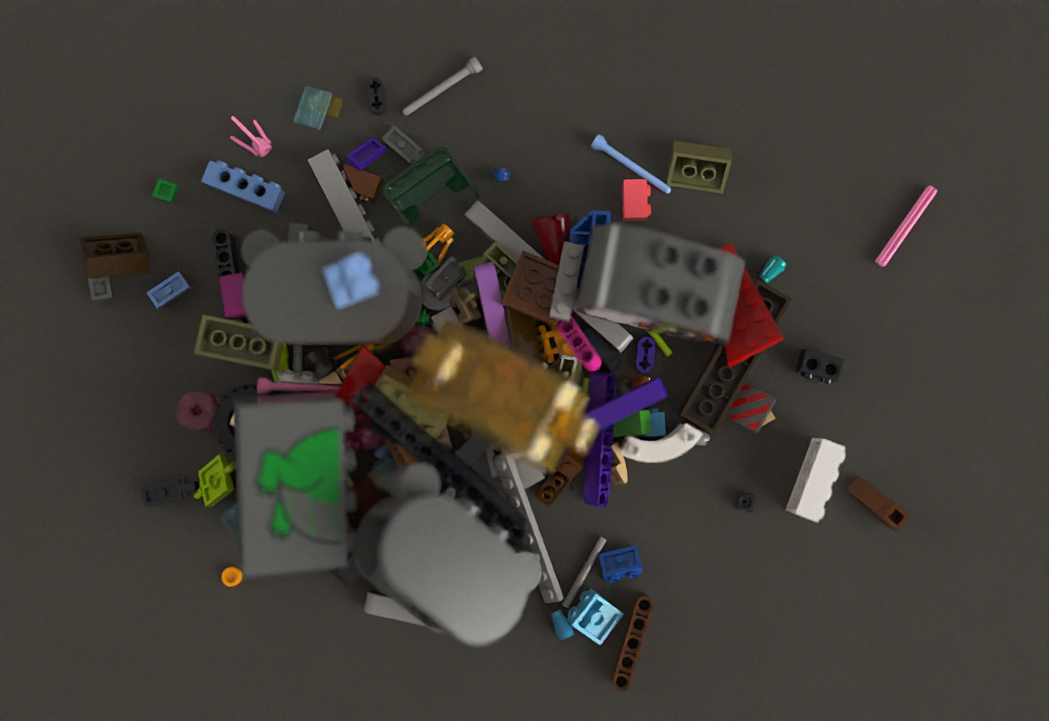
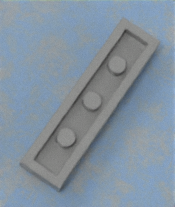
[549,242,584,322]

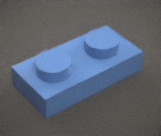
[147,271,191,309]

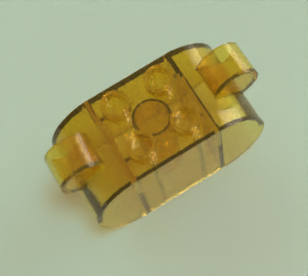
[405,322,599,474]

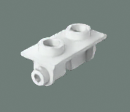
[276,370,319,392]

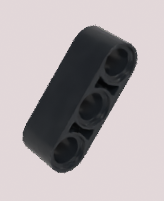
[578,324,621,373]

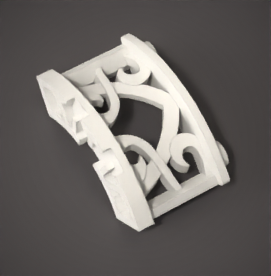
[619,423,702,462]

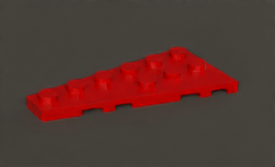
[718,243,784,367]

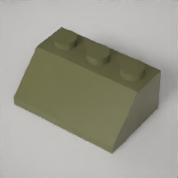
[666,141,732,194]

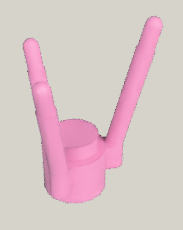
[230,116,272,157]

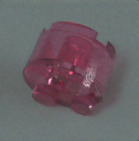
[177,391,221,430]
[344,411,386,454]

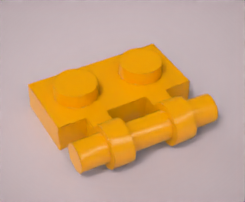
[537,325,575,364]

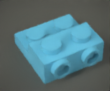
[567,588,624,645]

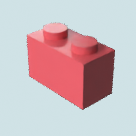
[622,179,651,222]

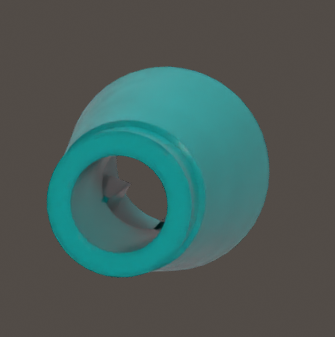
[758,255,787,284]

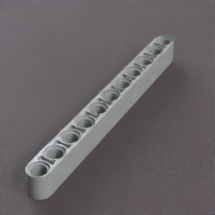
[464,200,633,353]

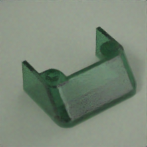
[383,147,480,231]

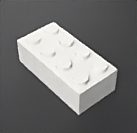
[786,438,846,522]

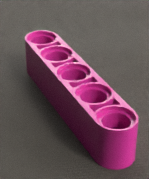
[556,315,601,371]

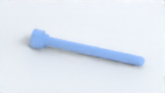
[590,134,671,193]

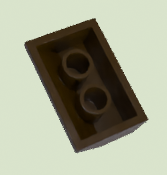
[80,233,150,279]
[505,307,546,373]

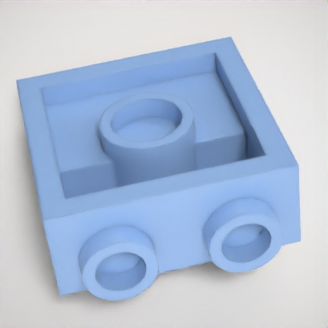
[323,253,379,309]

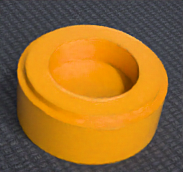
[221,566,243,587]

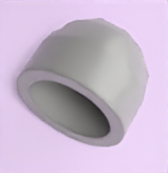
[696,429,710,446]

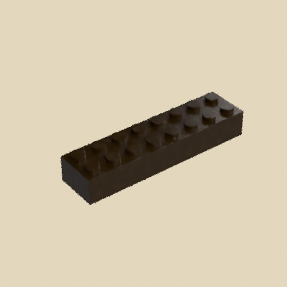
[677,280,792,435]

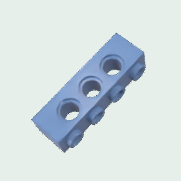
[201,160,285,214]

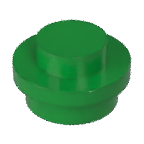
[417,309,431,328]

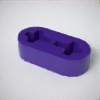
[635,337,655,373]

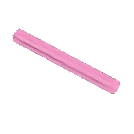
[875,186,937,267]

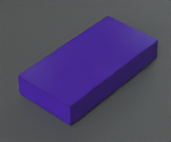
[345,137,386,171]

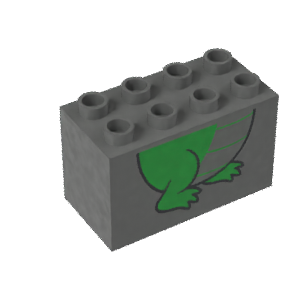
[233,392,356,577]

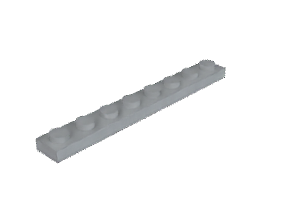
[492,451,564,603]

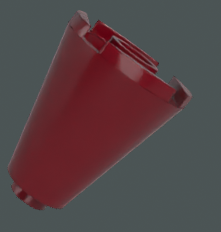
[532,213,570,265]

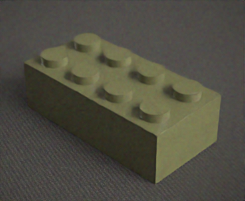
[194,315,284,371]
[367,365,456,440]

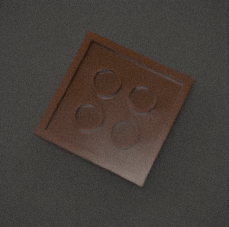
[500,250,559,327]

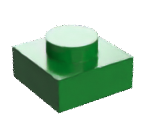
[152,179,179,204]

